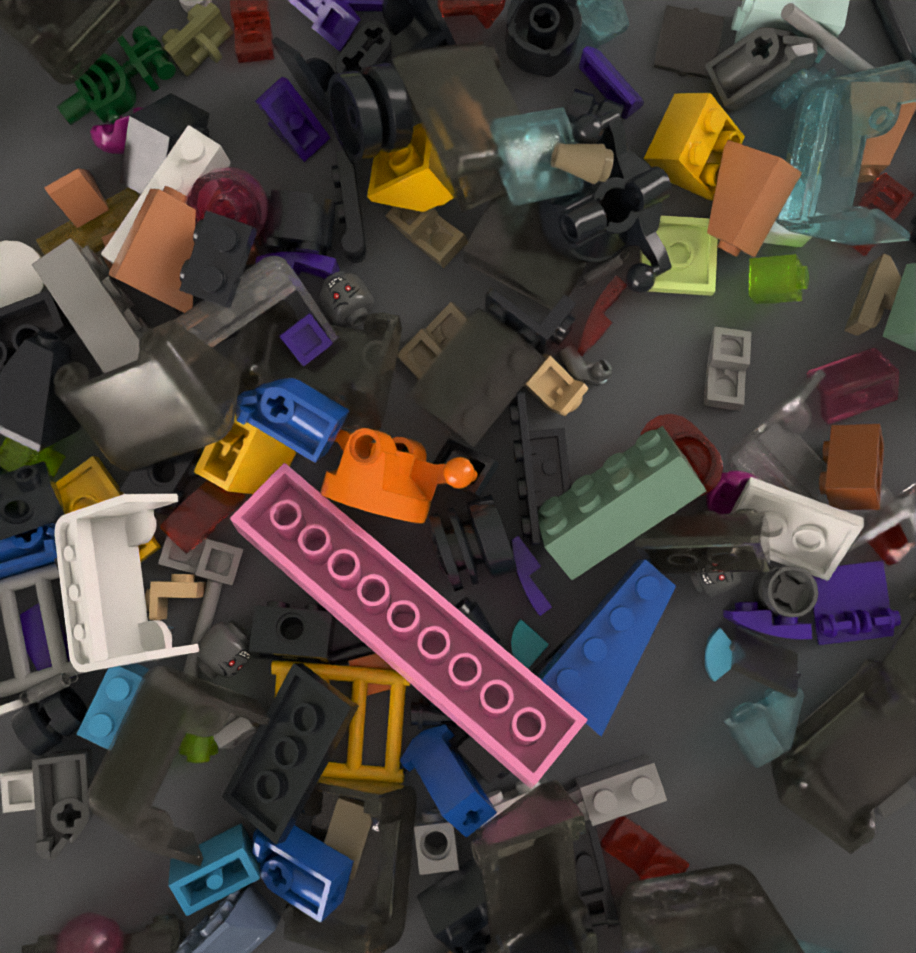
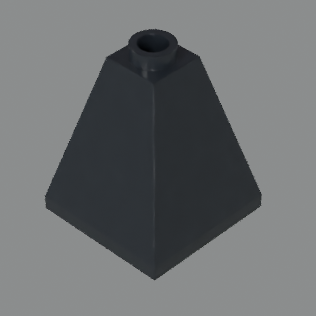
[0,331,81,452]

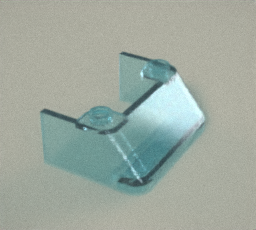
[775,60,916,246]

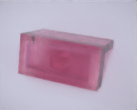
[807,348,899,425]

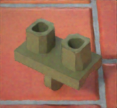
[162,2,234,77]

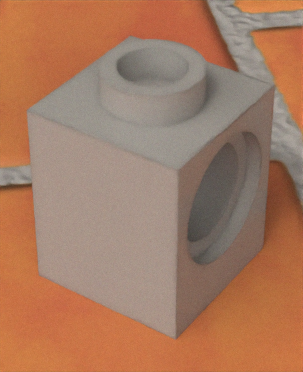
[414,809,459,875]

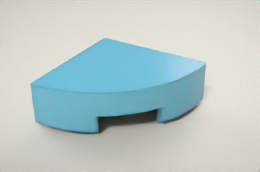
[704,627,744,682]

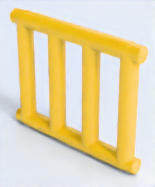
[271,660,410,783]

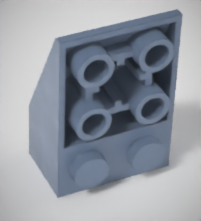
[175,883,281,953]

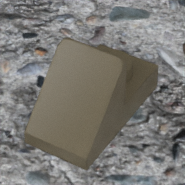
[844,253,902,336]

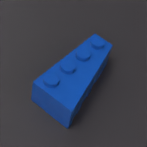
[537,559,676,737]

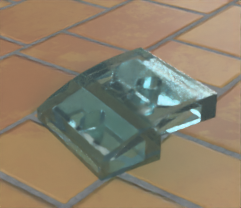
[489,107,584,206]

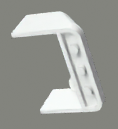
[54,494,199,672]

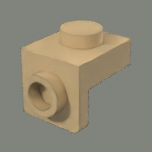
[521,354,588,416]
[145,574,206,620]

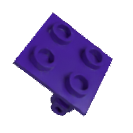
[812,561,901,645]

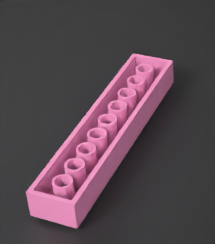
[230,463,588,789]

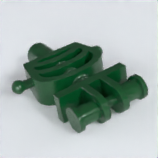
[57,26,176,125]

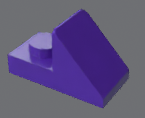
[255,76,331,162]

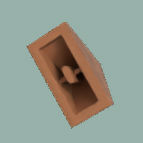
[44,168,109,228]

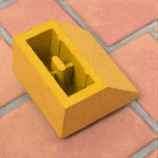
[644,93,745,201]
[194,399,297,494]

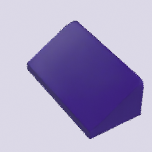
[579,46,644,120]

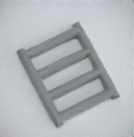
[0,562,86,698]

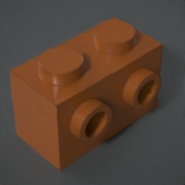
[819,424,884,510]

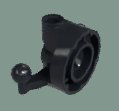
[539,110,672,293]

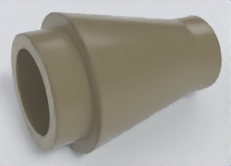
[551,142,614,184]

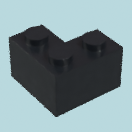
[120,93,210,194]

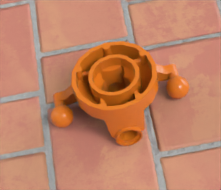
[320,428,477,524]

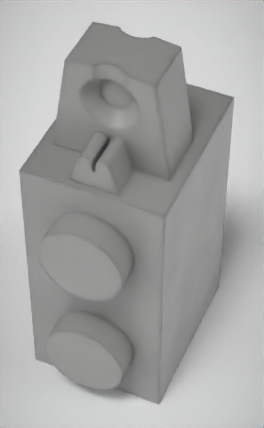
[552,754,667,826]

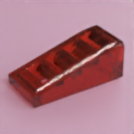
[835,173,915,256]

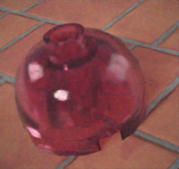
[186,167,269,238]

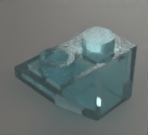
[724,682,804,768]

